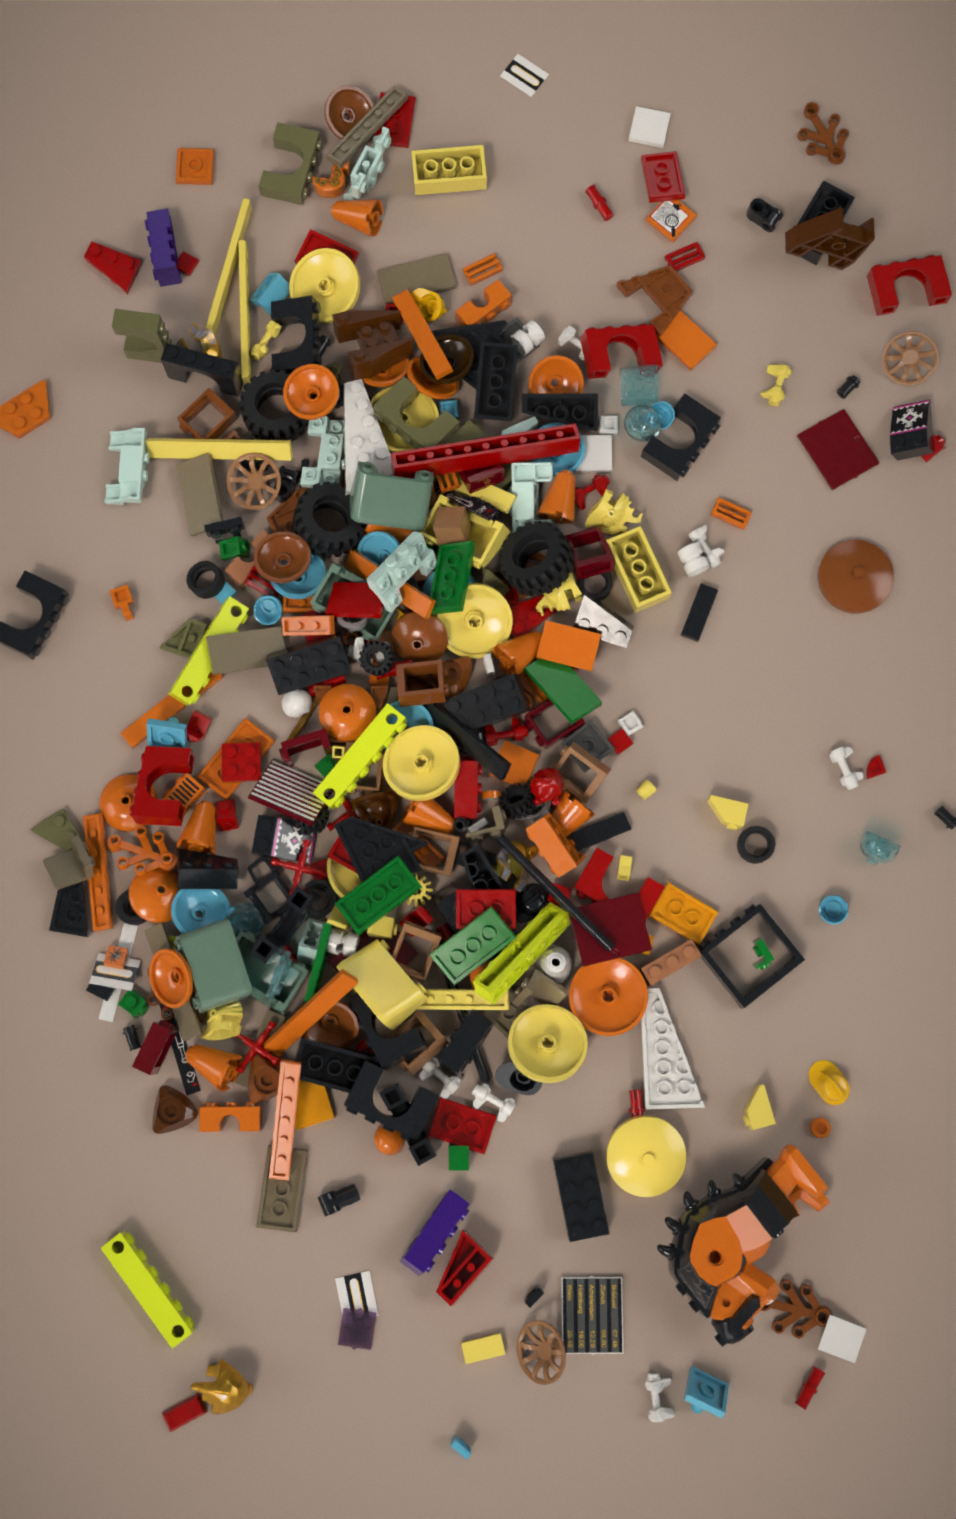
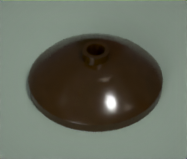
[420,334,475,384]

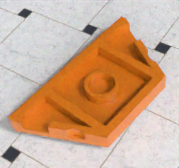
[0,379,51,439]

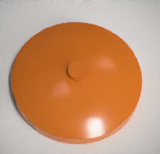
[569,958,648,1036]

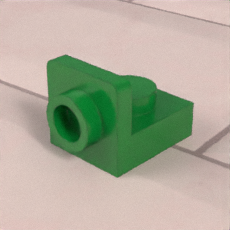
[219,536,250,561]
[315,754,337,778]
[752,937,774,970]
[118,989,149,1018]

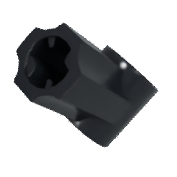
[317,1183,361,1217]

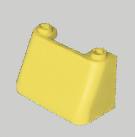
[419,494,511,569]
[336,939,429,1030]

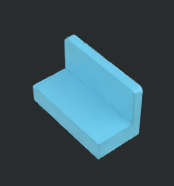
[249,272,290,315]

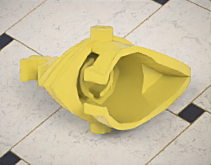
[585,489,643,535]
[536,571,583,616]
[199,1001,243,1041]

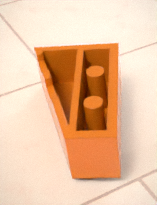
[526,813,586,878]

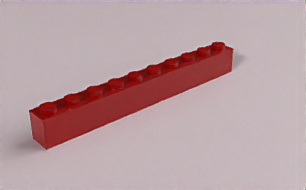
[391,423,580,479]

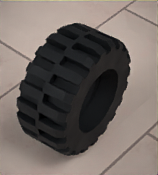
[239,369,309,441]
[293,482,366,558]
[498,521,575,597]

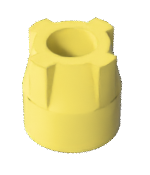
[636,779,657,800]

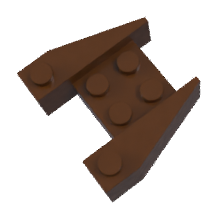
[785,208,875,270]
[332,310,413,381]

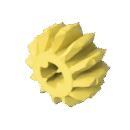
[407,874,433,907]

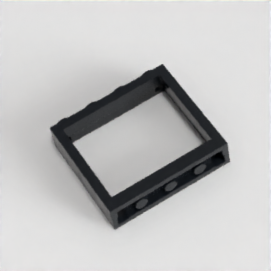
[699,904,805,1009]

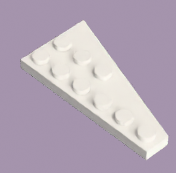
[343,379,393,495]
[641,988,705,1109]

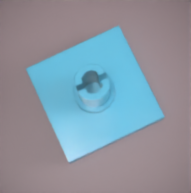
[146,717,188,748]
[684,1366,729,1419]

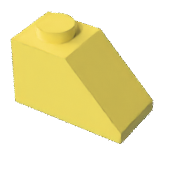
[707,795,748,831]
[327,905,350,932]
[367,916,398,940]
[742,1084,776,1130]

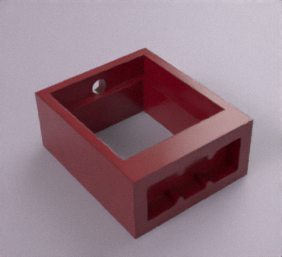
[565,526,614,580]
[524,699,585,750]
[132,1020,178,1075]

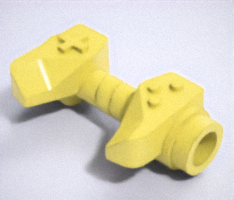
[250,320,282,361]
[760,364,792,406]

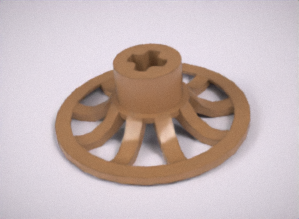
[882,331,939,386]
[227,453,281,510]
[517,1320,566,1385]

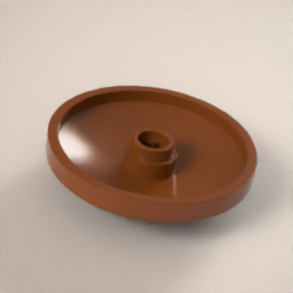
[818,540,894,614]

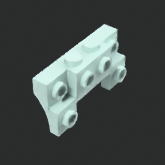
[343,127,391,201]
[300,416,345,488]
[104,428,149,505]
[509,462,553,533]
[366,531,437,613]

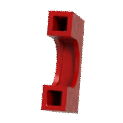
[867,255,952,316]
[580,324,663,379]
[130,746,195,826]
[573,847,665,920]

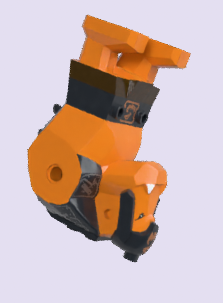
[657,1144,830,1347]

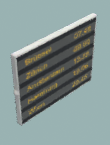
[561,1276,623,1355]

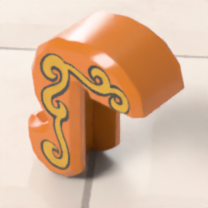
[312,161,351,198]

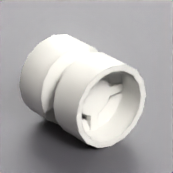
[510,320,545,356]
[677,542,710,577]
[327,928,360,957]

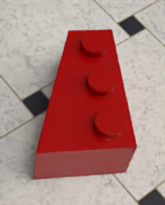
[454,755,482,819]
[436,1230,495,1306]

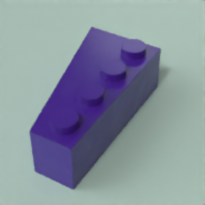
[144,208,182,287]
[399,1189,470,1276]

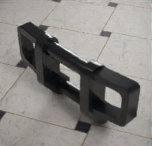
[244,856,309,925]

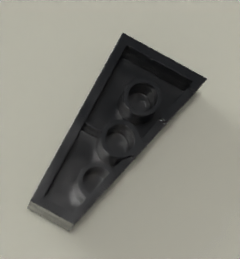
[521,393,598,432]
[460,838,517,910]

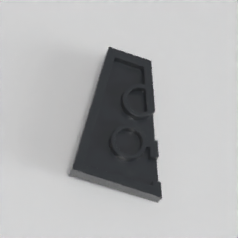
[49,881,89,938]

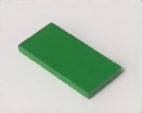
[430,540,476,615]
[524,658,602,724]
[334,856,422,936]
[429,906,517,985]
[304,923,334,1002]

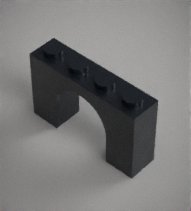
[271,295,322,375]
[161,343,243,397]
[641,393,721,481]
[0,570,69,660]
[250,885,322,964]
[349,992,429,1070]
[344,1059,438,1141]
[379,1082,437,1166]

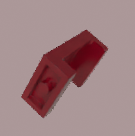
[458,437,505,494]
[279,728,332,767]

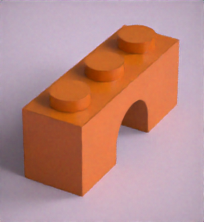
[455,279,512,326]
[199,1102,262,1132]

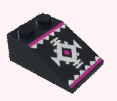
[890,399,934,461]
[251,815,317,864]

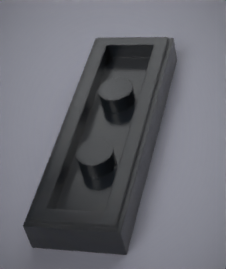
[680,583,718,642]
[571,812,631,852]

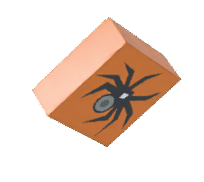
[103,945,129,969]

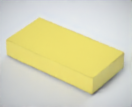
[461,1332,505,1364]

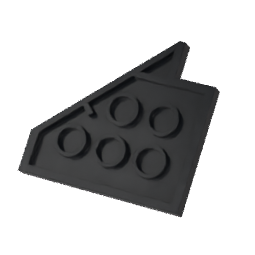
[432,320,508,390]
[334,816,428,882]

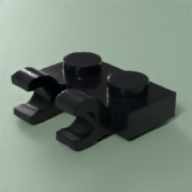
[204,517,245,544]

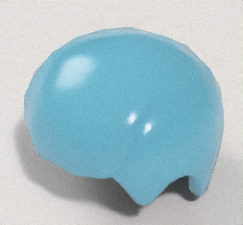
[647,401,675,430]
[254,594,282,625]
[819,895,849,925]

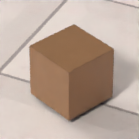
[433,506,472,547]

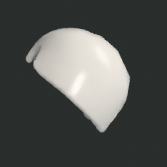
[281,689,312,718]

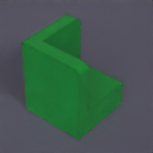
[449,1145,469,1171]

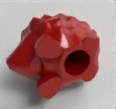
[530,767,564,805]

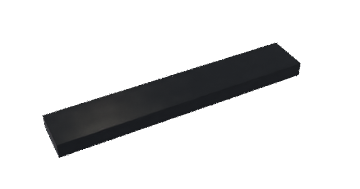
[423,703,511,781]

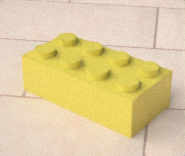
[411,145,487,195]
[606,526,672,613]

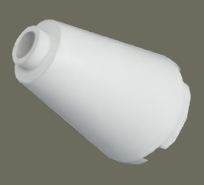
[534,945,573,984]

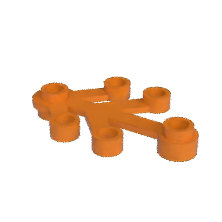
[107,826,177,876]

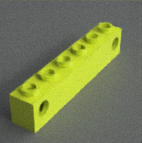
[168,596,249,706]
[313,703,407,810]
[473,902,570,1005]
[101,1230,195,1349]

